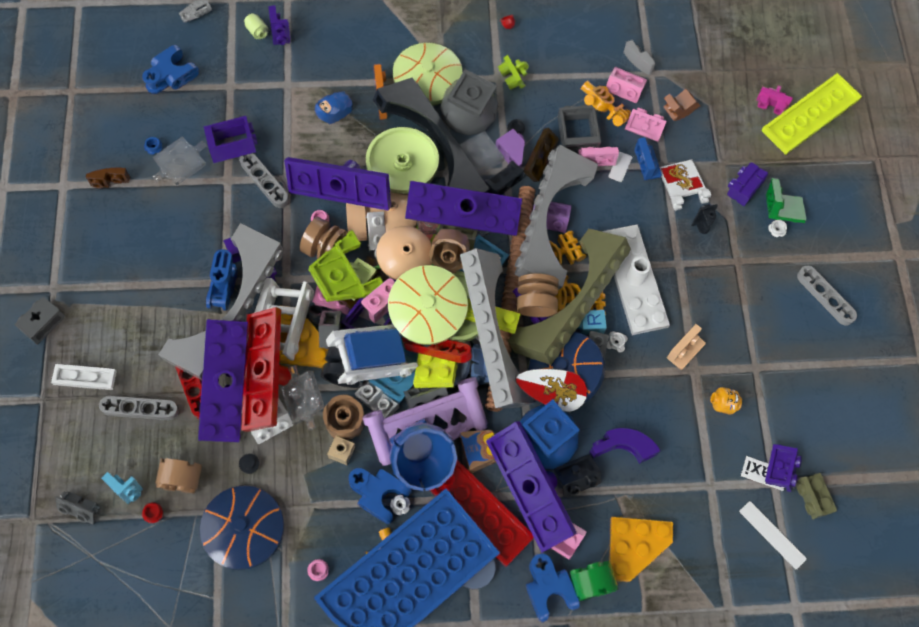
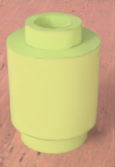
[244,14,269,39]

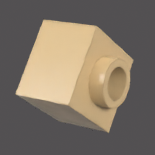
[327,436,355,465]

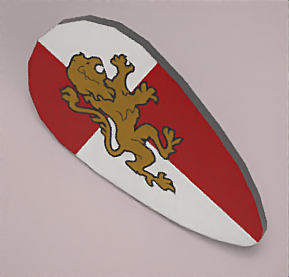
[516,369,587,412]

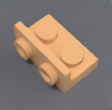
[667,324,706,370]

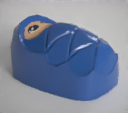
[315,91,353,124]

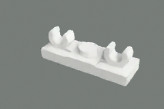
[51,364,117,390]

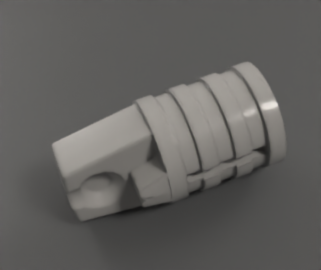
[179,0,212,22]

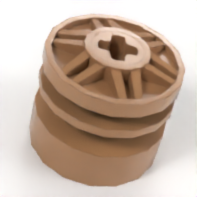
[300,217,348,259]
[517,274,559,317]

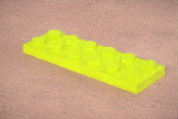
[761,73,862,155]

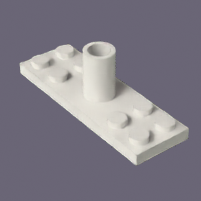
[602,225,670,335]

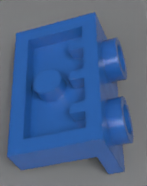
[634,137,662,180]

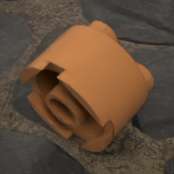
[429,229,470,274]
[323,395,364,440]
[156,458,202,494]

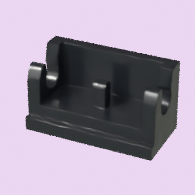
[485,160,524,195]

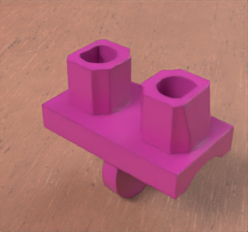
[756,85,792,115]

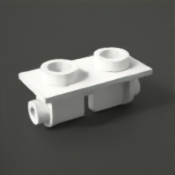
[366,211,385,250]

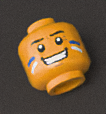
[710,387,742,415]

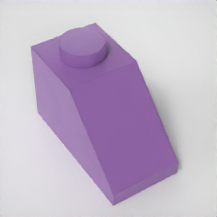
[495,129,525,168]

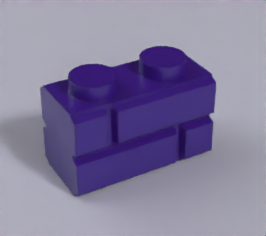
[727,162,768,206]

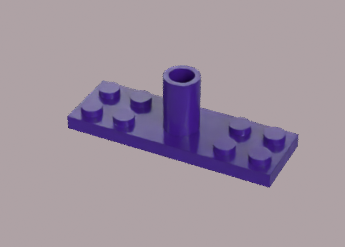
[284,157,391,211]
[405,181,522,236]
[198,319,248,442]
[486,421,578,553]

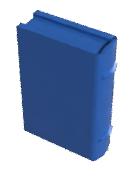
[344,328,406,371]

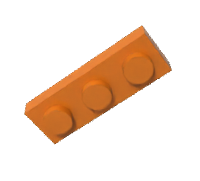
[374,64,387,120]

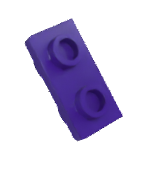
[268,6,291,45]
[765,444,802,492]

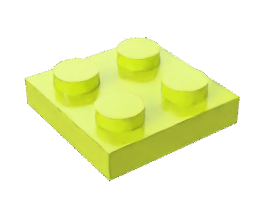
[413,353,457,388]

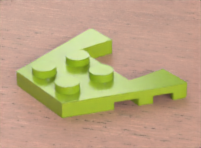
[309,230,383,302]

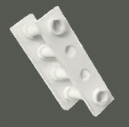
[254,278,314,361]
[326,325,418,385]

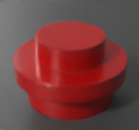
[142,502,163,523]

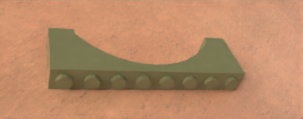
[508,229,631,365]

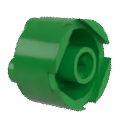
[570,561,619,601]

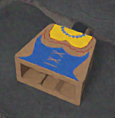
[460,430,496,473]

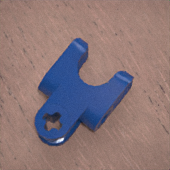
[142,45,199,94]
[206,249,238,311]
[349,468,412,524]
[526,554,580,623]

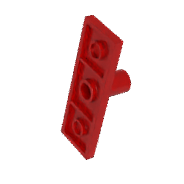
[241,307,294,432]

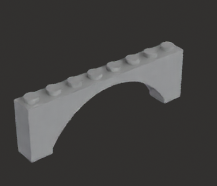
[514,145,598,290]
[158,223,283,380]
[460,248,534,408]

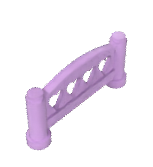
[362,377,488,465]

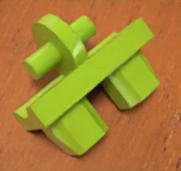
[498,55,529,90]

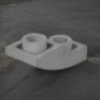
[624,40,655,75]

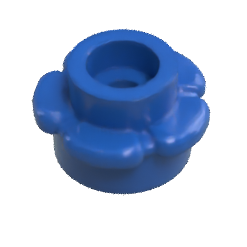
[144,137,162,155]

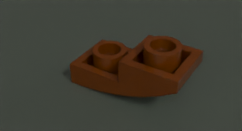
[86,167,130,188]

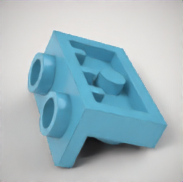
[102,472,143,505]

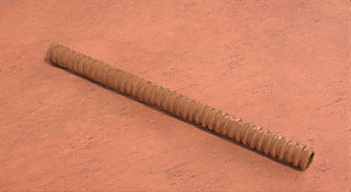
[485,186,535,412]

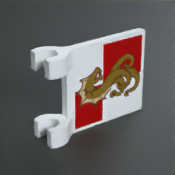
[660,160,711,211]

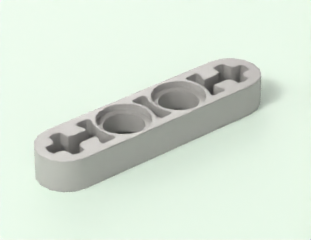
[239,153,289,208]
[797,266,857,326]
[99,396,179,420]

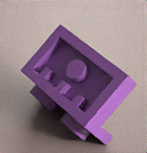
[533,198,571,233]

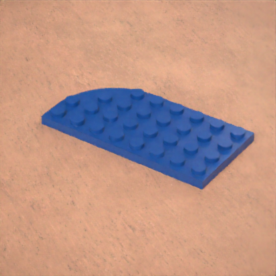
[314,489,500,627]

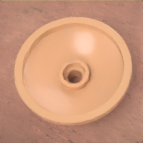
[365,192,419,233]
[376,226,432,280]

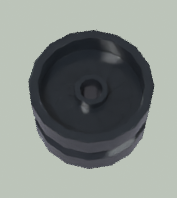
[320,346,364,388]

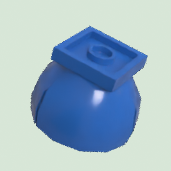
[520,399,580,470]
[389,418,457,491]

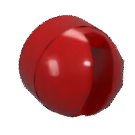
[500,15,515,29]

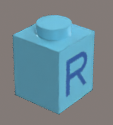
[577,310,607,335]

